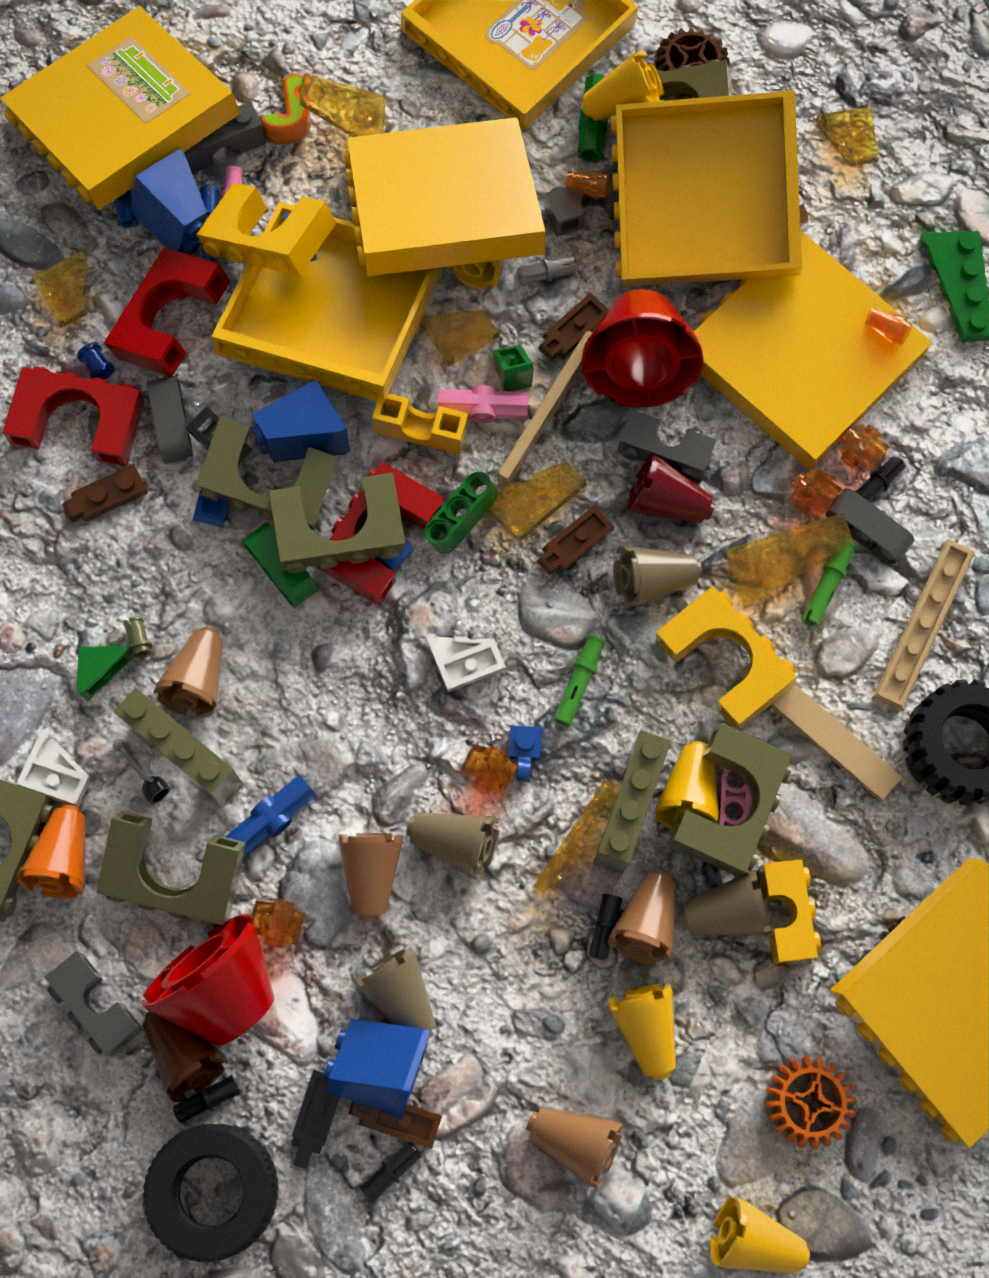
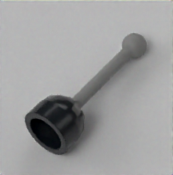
[112,738,171,804]

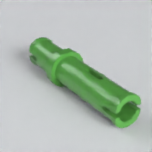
[801,539,857,627]
[553,635,605,727]

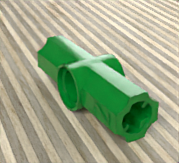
[578,74,608,162]

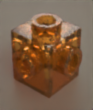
[837,424,890,473]
[788,468,842,520]
[459,744,517,795]
[251,899,305,949]

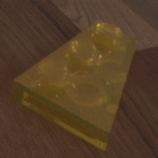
[299,73,386,137]
[488,461,586,542]

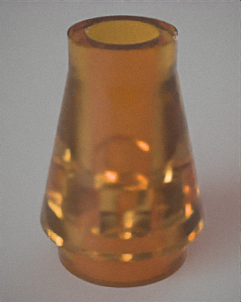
[566,170,611,200]
[865,307,913,345]

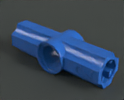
[225,775,317,859]

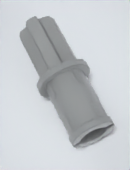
[517,255,576,284]

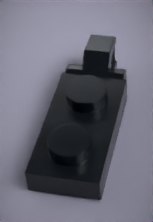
[291,1070,340,1169]

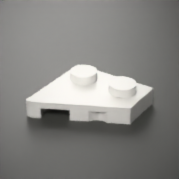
[426,634,506,692]
[16,729,91,807]

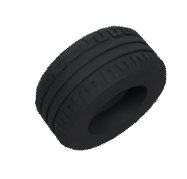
[142,1124,279,1263]

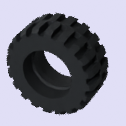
[902,679,989,805]

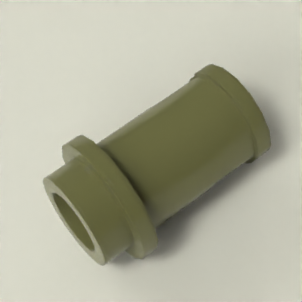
[123,616,152,658]

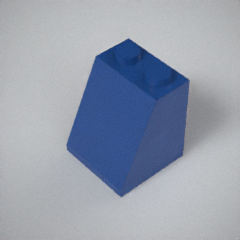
[130,148,207,255]
[251,380,351,462]
[323,1019,431,1119]

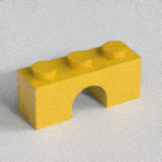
[372,393,468,455]
[758,860,821,965]

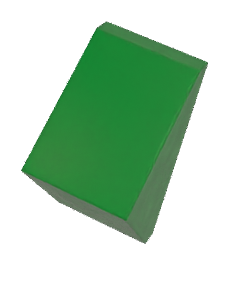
[492,344,534,392]
[77,646,133,702]

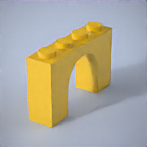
[196,183,336,276]
[656,586,797,730]

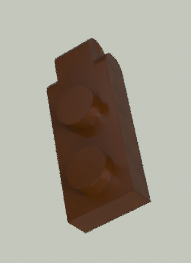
[538,293,608,361]
[62,464,148,521]
[537,505,615,575]
[348,1101,442,1149]

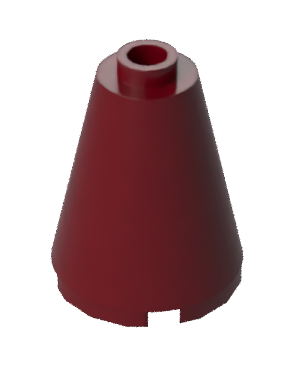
[627,455,715,524]

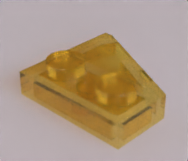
[816,107,879,166]
[419,310,499,366]

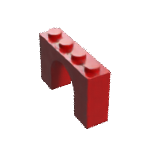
[104,247,231,377]
[2,366,145,467]
[317,462,444,606]

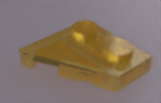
[32,251,87,328]

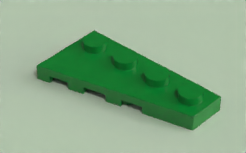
[920,231,989,342]

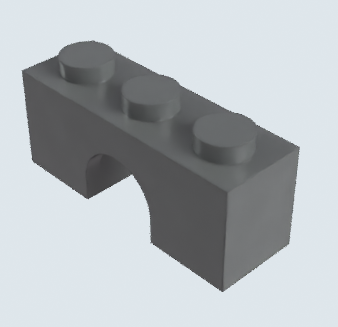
[184,102,266,173]
[544,170,619,237]
[617,409,716,482]
[44,951,144,1056]

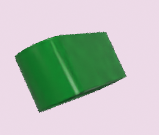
[424,471,498,554]
[242,522,319,609]

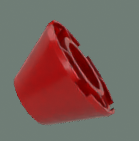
[582,289,703,408]
[141,914,275,1046]

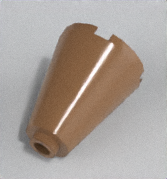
[153,627,223,718]
[338,833,403,921]
[608,871,677,966]
[526,1107,624,1189]

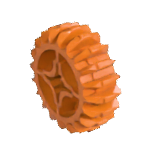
[764,1056,856,1149]

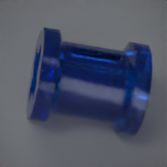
[76,342,115,380]

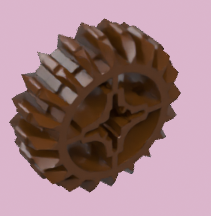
[654,26,730,99]

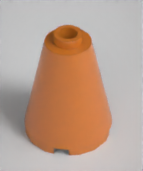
[17,805,86,899]

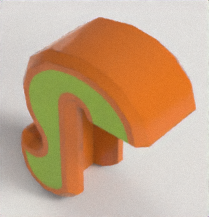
[259,73,311,144]

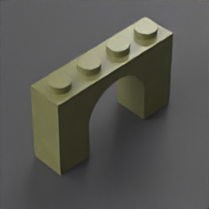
[616,60,732,135]
[196,416,338,530]
[269,473,406,573]
[114,688,243,808]
[667,722,792,877]
[592,730,671,874]
[0,780,55,922]
[96,811,246,926]

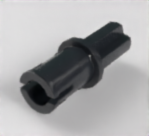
[855,456,906,502]
[589,893,623,960]
[173,1075,241,1123]
[359,1142,422,1203]

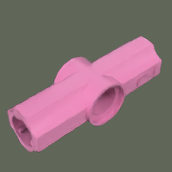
[438,385,528,423]

